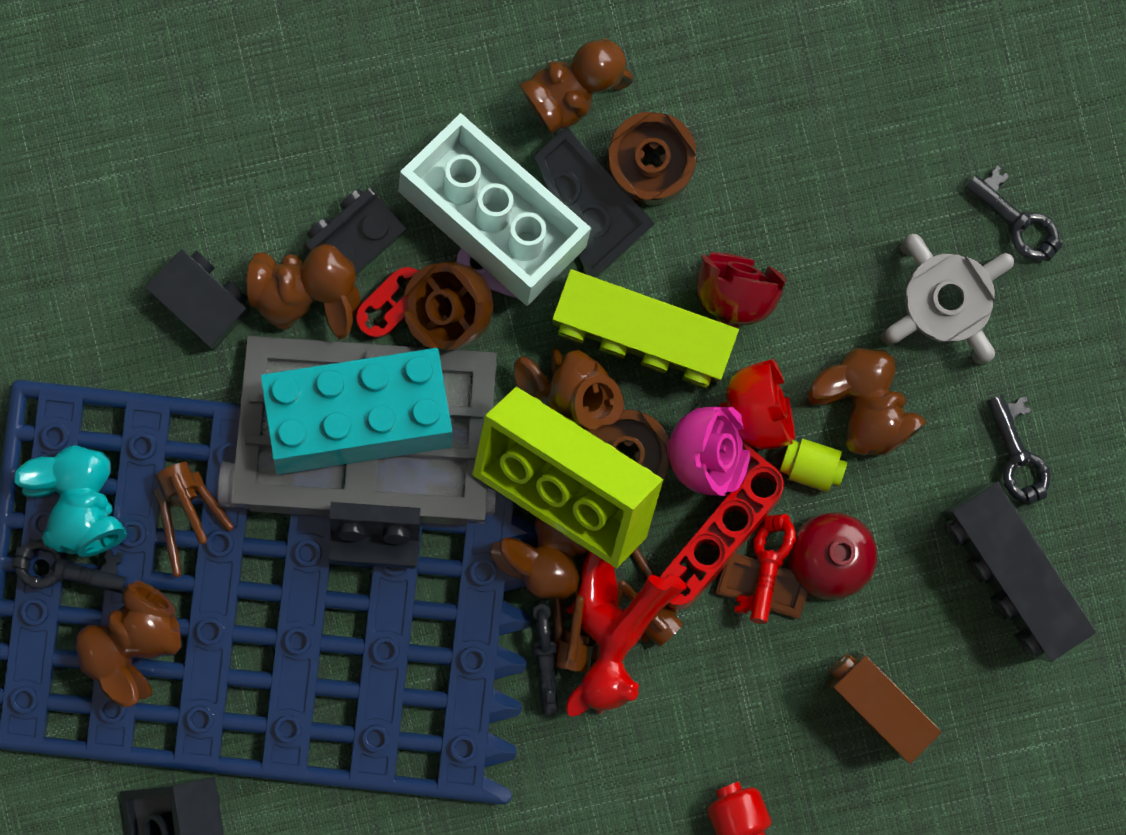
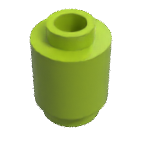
[779,438,847,493]

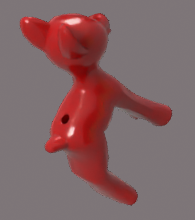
[566,551,687,717]

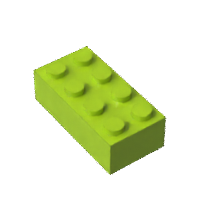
[552,269,739,388]
[472,386,663,568]

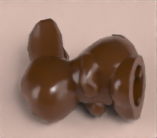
[519,38,634,134]
[247,243,361,340]
[514,347,624,430]
[808,348,927,456]
[490,516,589,599]
[75,580,182,707]

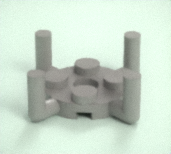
[881,234,1014,365]

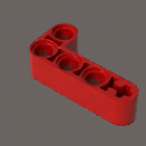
[660,442,784,610]

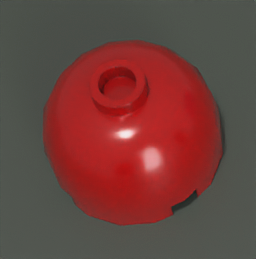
[719,359,795,449]

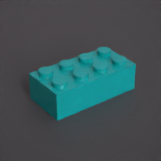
[261,348,452,475]

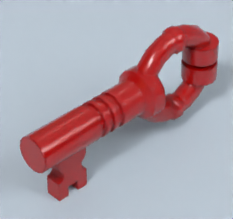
[734,514,796,624]

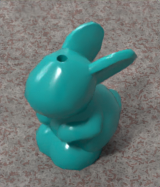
[15,445,128,557]

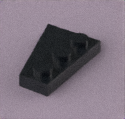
[534,127,655,278]

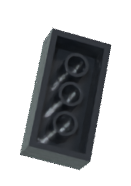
[941,482,1096,662]

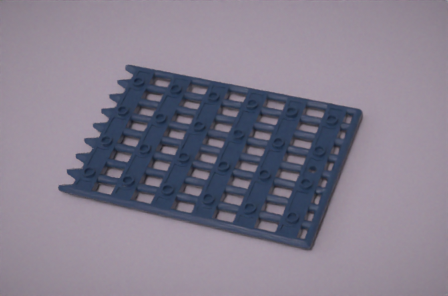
[0,380,538,805]

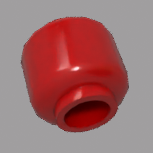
[707,781,772,835]

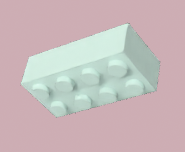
[398,113,591,306]

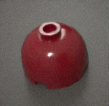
[695,252,787,329]
[788,513,877,600]

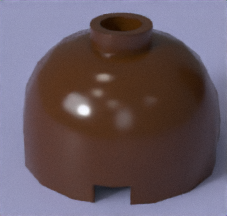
[404,262,494,350]

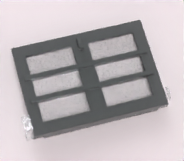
[218,336,497,526]

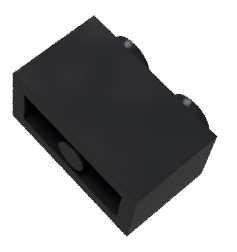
[146,249,250,350]

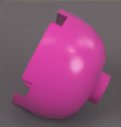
[667,407,750,496]

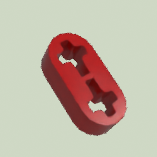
[357,267,418,338]

